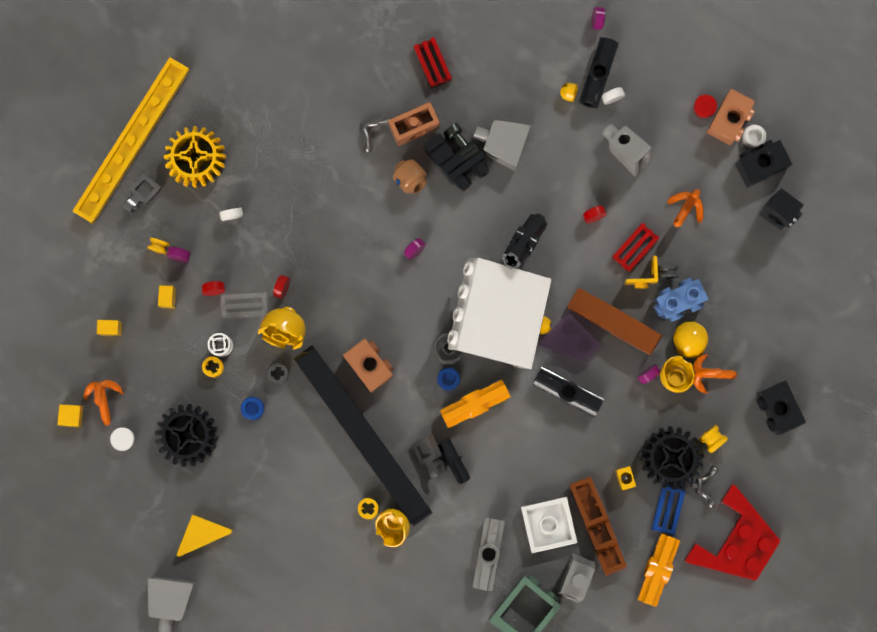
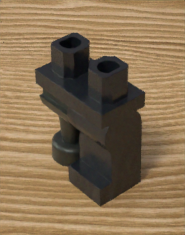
[423,123,489,192]

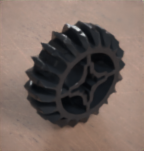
[155,404,219,467]
[640,426,704,490]

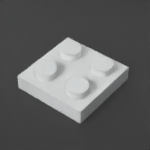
[521,497,577,553]

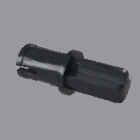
[438,438,470,484]

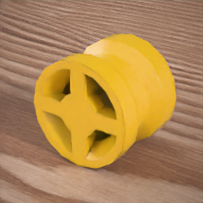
[698,424,728,453]

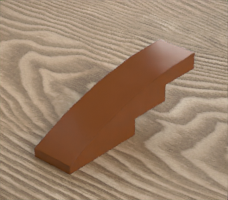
[567,288,662,356]
[569,476,627,576]

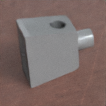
[473,120,530,171]
[602,124,652,177]
[556,553,595,603]
[148,576,196,632]

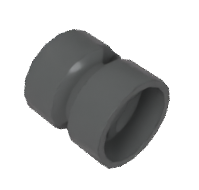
[434,333,464,365]

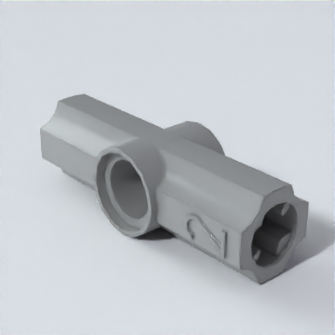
[472,517,505,591]

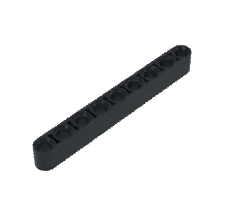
[294,345,433,526]

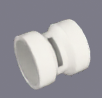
[207,333,234,357]

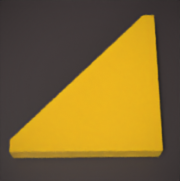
[176,514,233,557]

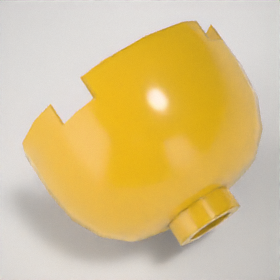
[258,307,306,349]

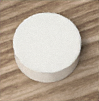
[601,87,625,105]
[742,125,766,149]
[219,208,244,221]
[110,427,135,451]

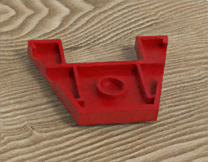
[683,484,781,581]

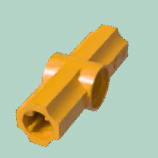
[440,379,511,429]
[637,533,680,607]

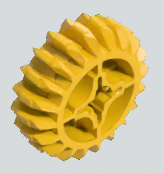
[164,126,227,188]

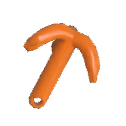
[667,189,704,227]
[693,354,737,394]
[83,380,124,426]

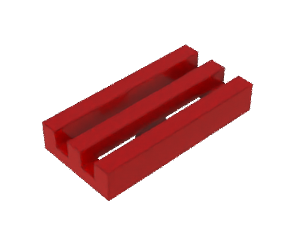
[413,37,452,88]
[612,223,660,272]

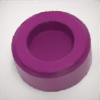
[591,7,605,30]
[404,238,426,260]
[166,247,191,263]
[637,364,660,384]

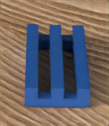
[651,486,686,536]

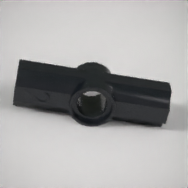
[579,37,619,109]
[501,213,548,269]
[532,367,604,417]

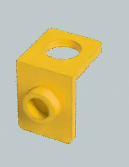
[624,256,658,289]

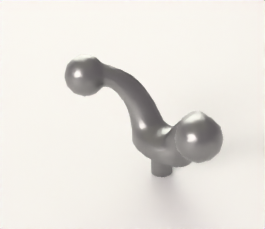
[360,118,390,153]
[691,466,719,509]

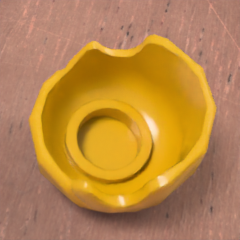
[673,321,708,359]
[659,356,695,393]
[375,509,410,547]

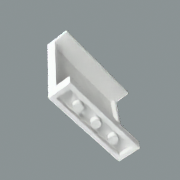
[447,258,551,369]

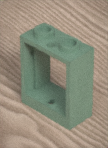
[489,575,561,632]

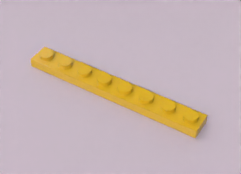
[72,57,190,224]

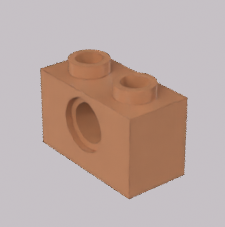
[706,89,755,145]
[388,102,440,147]
[343,339,394,393]

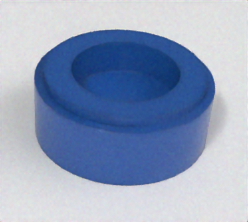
[437,367,460,391]
[241,397,265,420]

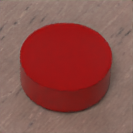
[693,94,717,118]
[583,205,607,224]
[273,275,290,299]
[201,281,225,296]

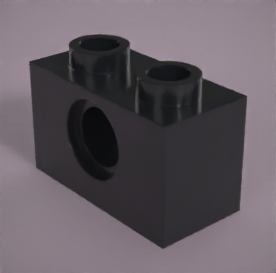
[735,140,792,188]
[758,188,804,230]
[756,380,806,435]

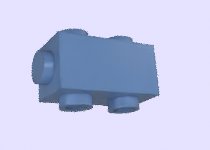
[653,278,709,322]

